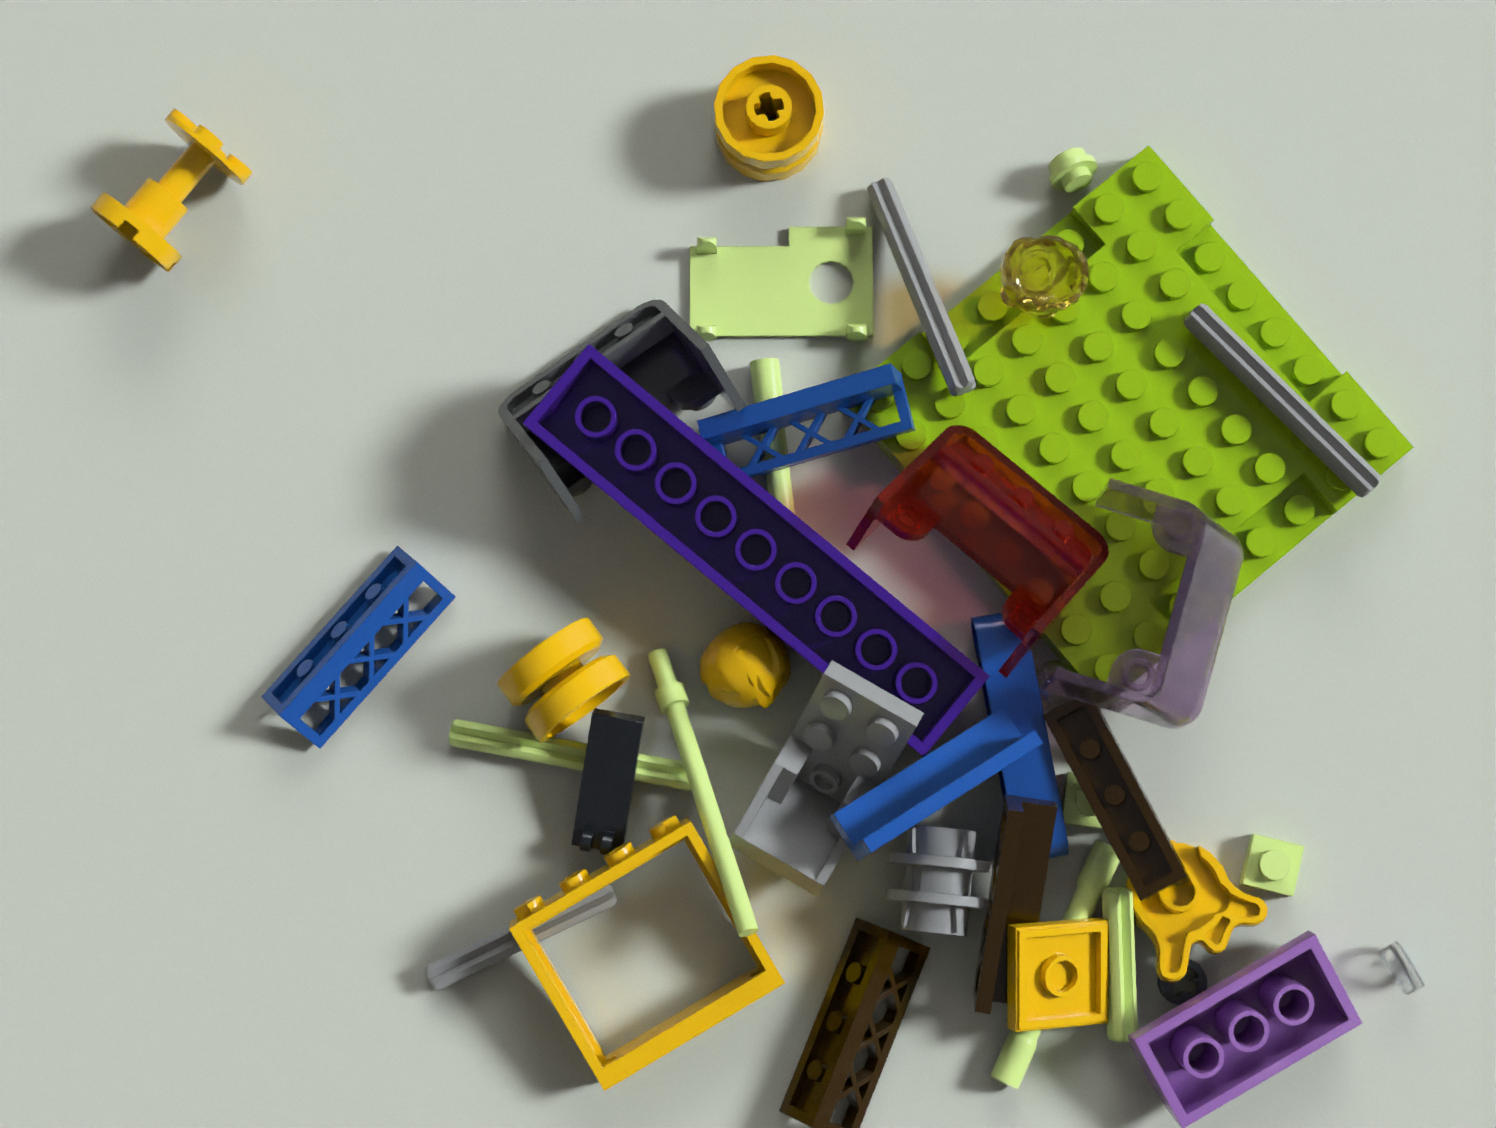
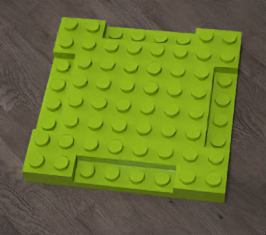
[848,145,1414,709]

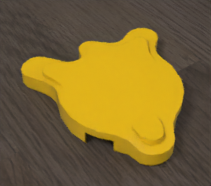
[1126,840,1268,983]

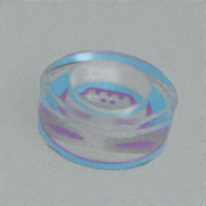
[1380,941,1424,995]

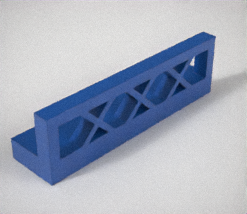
[697,363,916,478]
[261,545,456,749]
[830,707,1043,862]

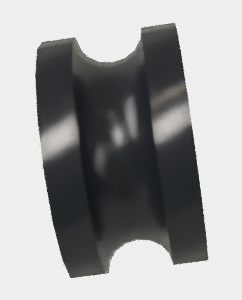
[1157,959,1207,1005]

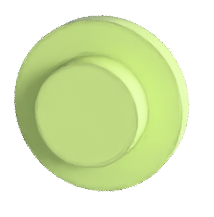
[1049,148,1098,193]

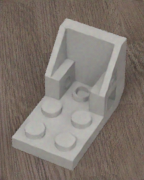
[730,660,924,897]

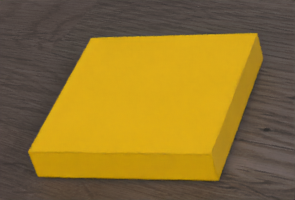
[1007,917,1109,1032]

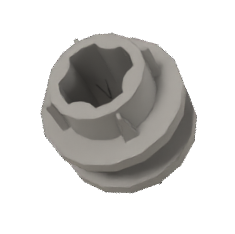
[885,825,992,936]

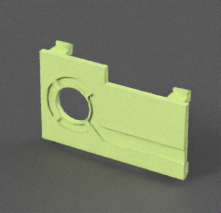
[690,217,874,342]

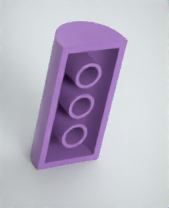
[1128,930,1362,1128]

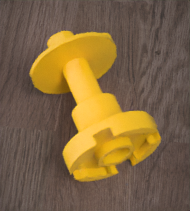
[90,108,253,272]

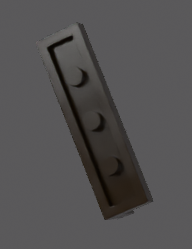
[1043,691,1191,901]
[973,794,1058,1014]
[779,917,930,1128]

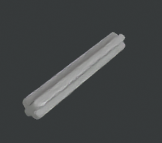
[425,884,617,990]

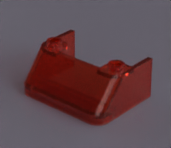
[846,425,1109,678]

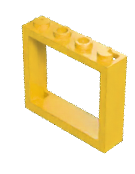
[509,815,785,1091]

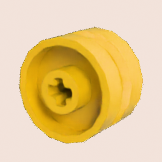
[714,55,824,182]
[497,617,631,743]

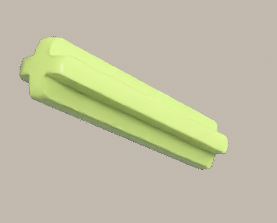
[1102,887,1138,1042]

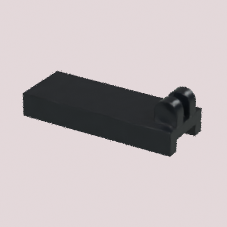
[571,708,645,855]

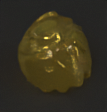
[1000,235,1089,318]

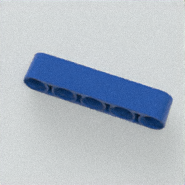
[971,609,1069,858]

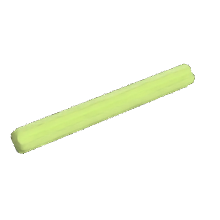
[449,719,691,791]

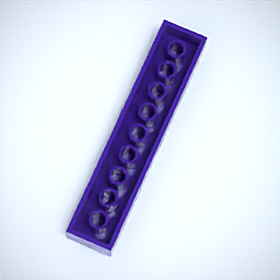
[522,344,990,757]

